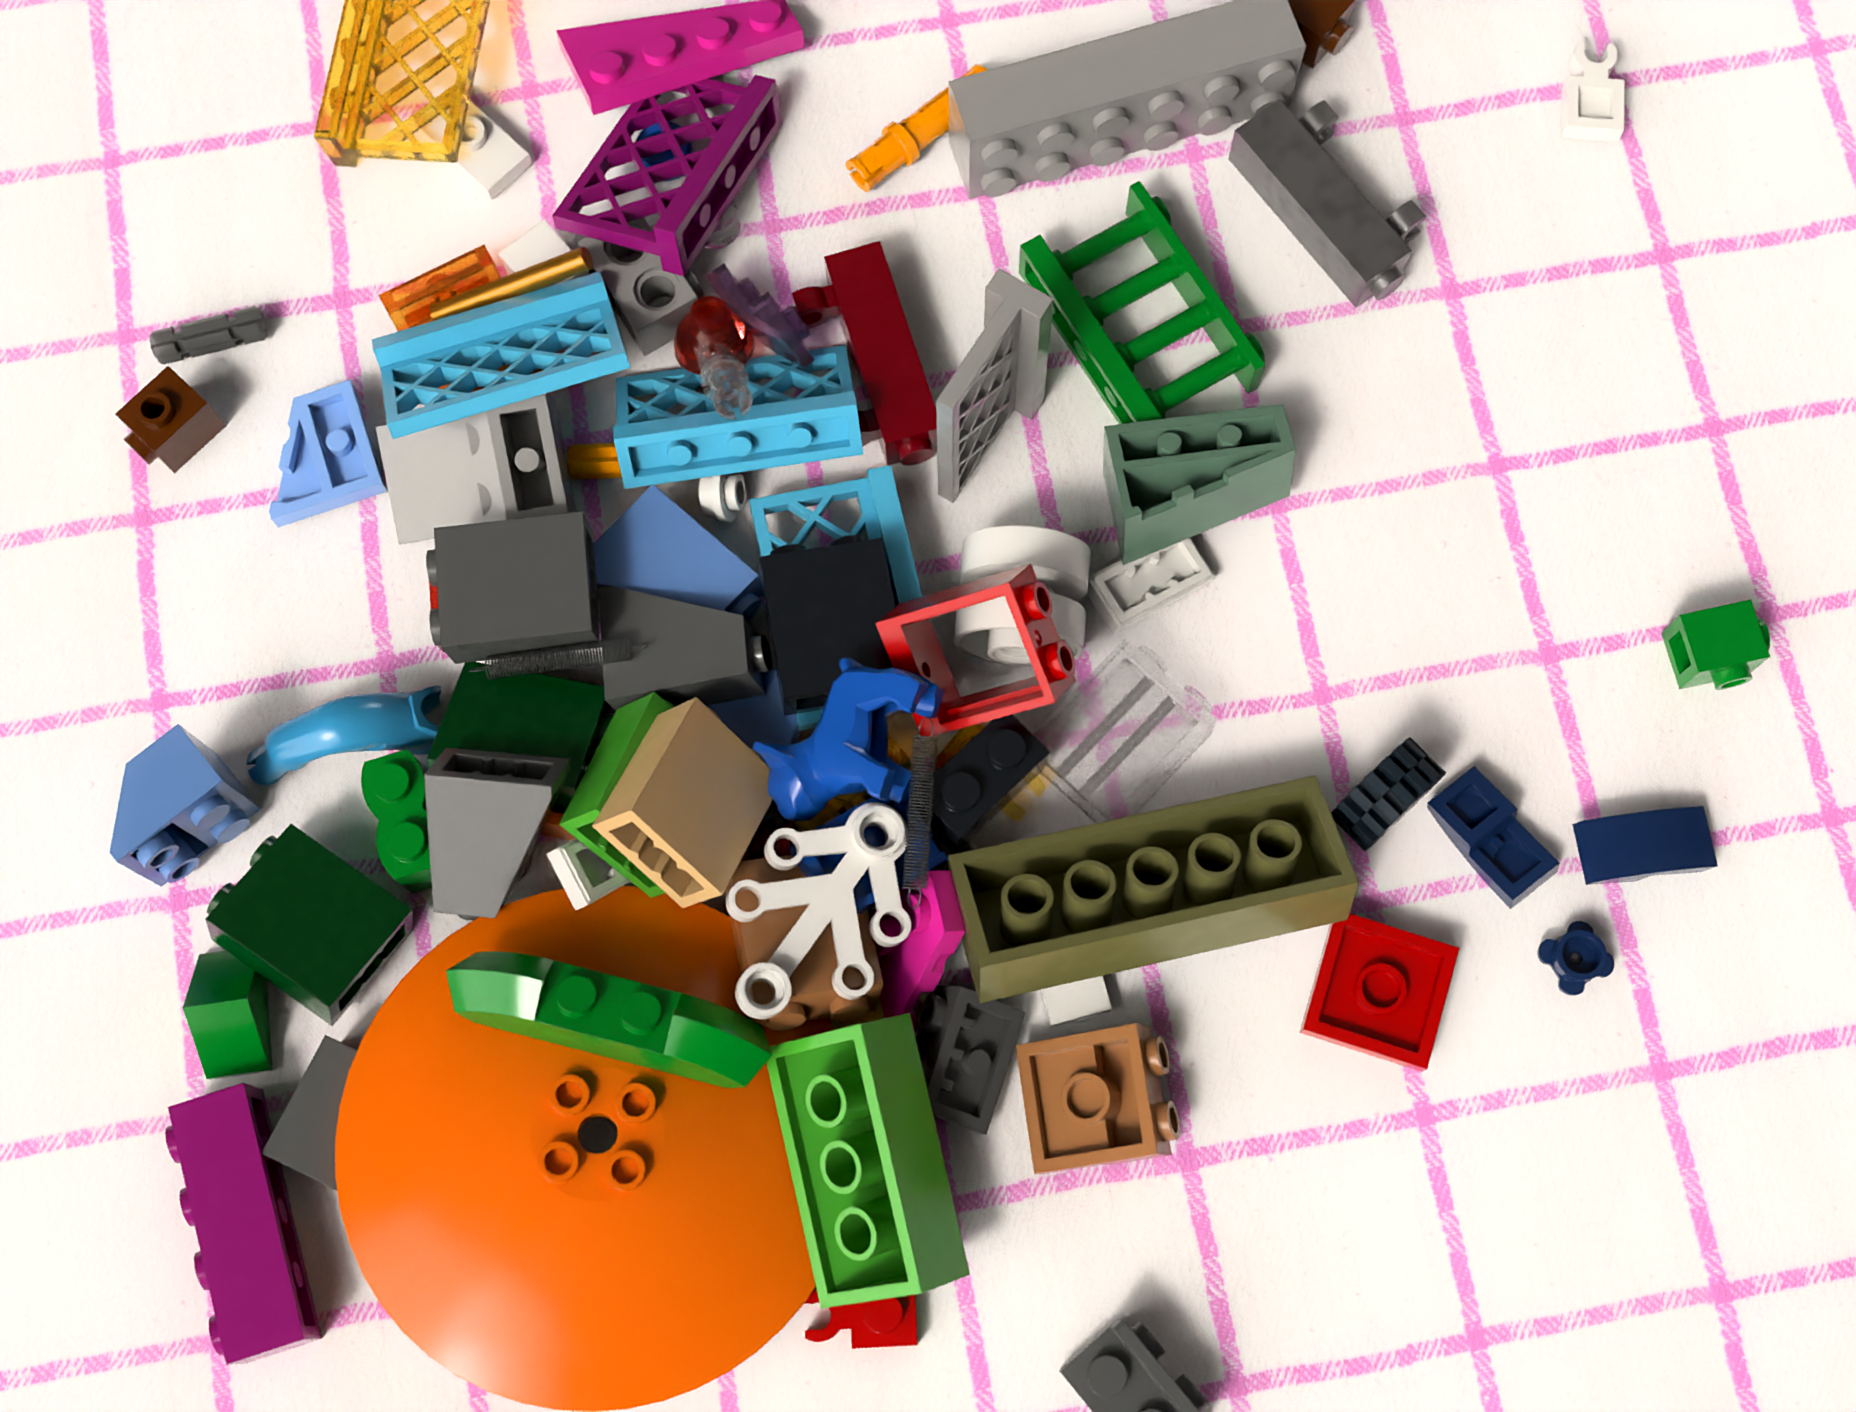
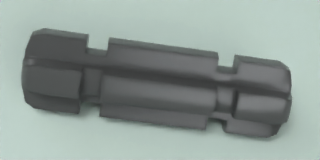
[149,306,268,365]

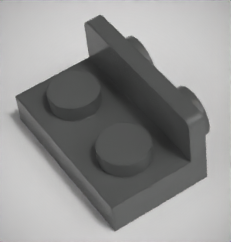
[916,986,1026,1135]
[1059,1319,1210,1412]

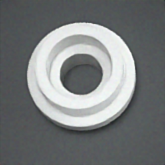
[699,473,747,522]

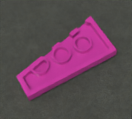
[556,0,805,115]

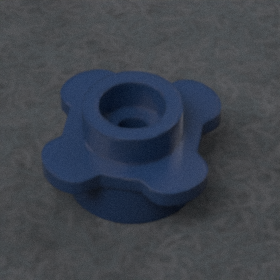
[1537,921,1614,996]

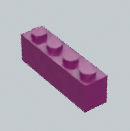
[165,1083,322,1365]

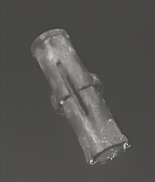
[697,342,753,419]

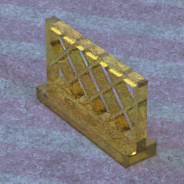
[313,0,490,167]

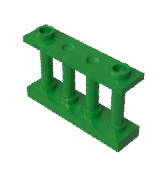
[1019,181,1265,424]

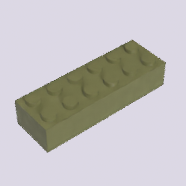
[948,775,1359,1003]

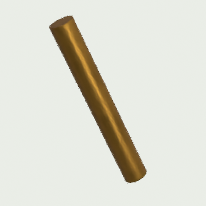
[430,246,593,321]

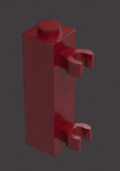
[792,241,937,466]

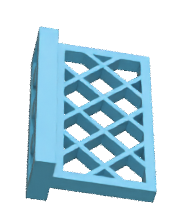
[372,271,630,439]
[613,345,863,489]
[749,465,922,731]

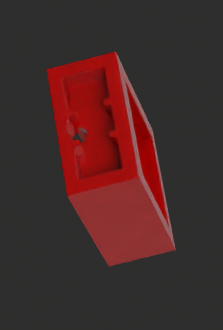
[875,563,1076,739]

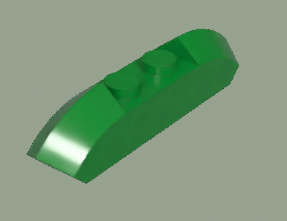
[446,951,773,1088]

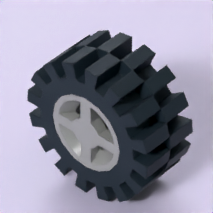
[1331,737,1446,851]

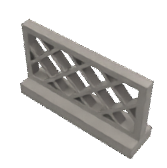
[936,268,1054,503]

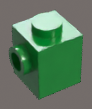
[1661,599,1770,690]

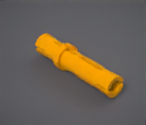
[846,64,987,192]

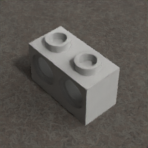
[577,217,705,356]

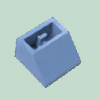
[109,724,261,887]

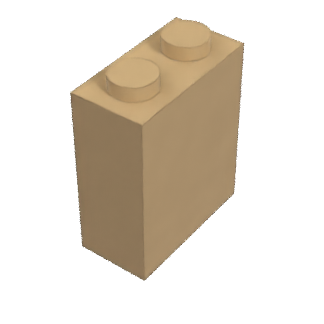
[592,697,773,908]

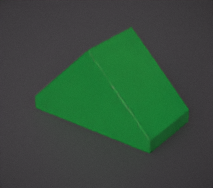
[183,951,273,1080]

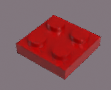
[1299,913,1459,1072]

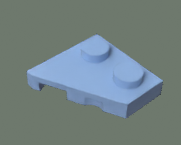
[269,380,387,528]

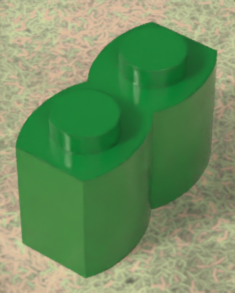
[361,749,432,894]

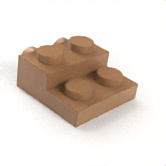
[1015,1023,1180,1174]

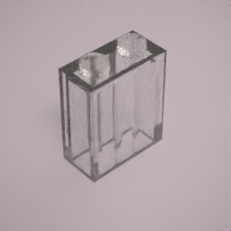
[1033,638,1217,823]

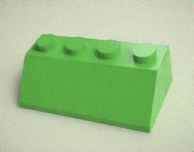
[766,1013,970,1309]

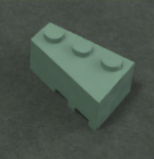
[1103,404,1296,565]

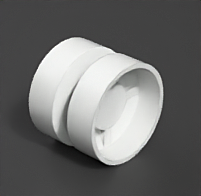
[954,525,1091,666]

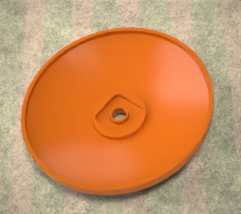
[335,886,835,1412]

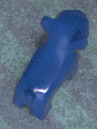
[752,657,944,821]

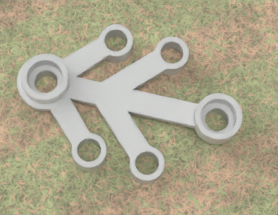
[726,803,911,1019]

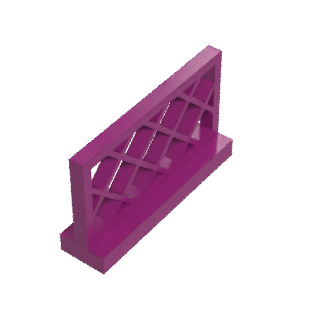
[552,75,782,276]

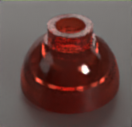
[674,296,755,376]

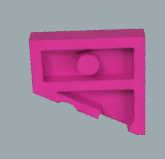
[868,870,966,1029]

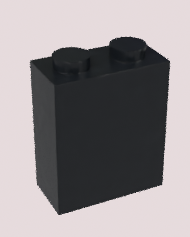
[759,535,895,716]

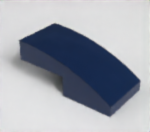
[1427,766,1560,909]
[1572,806,1718,885]

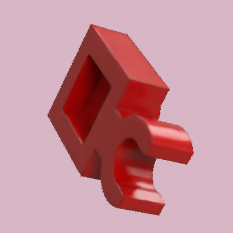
[805,1291,918,1349]

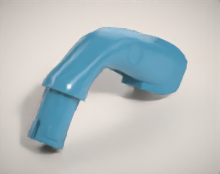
[246,686,442,786]

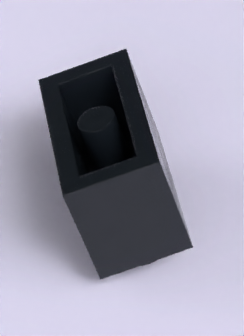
[913,714,1051,854]

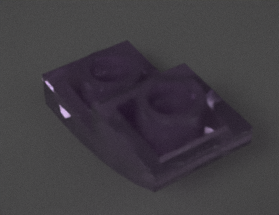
[705,263,815,367]

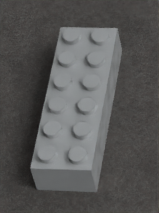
[949,0,1306,199]

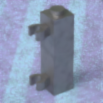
[1228,100,1427,308]

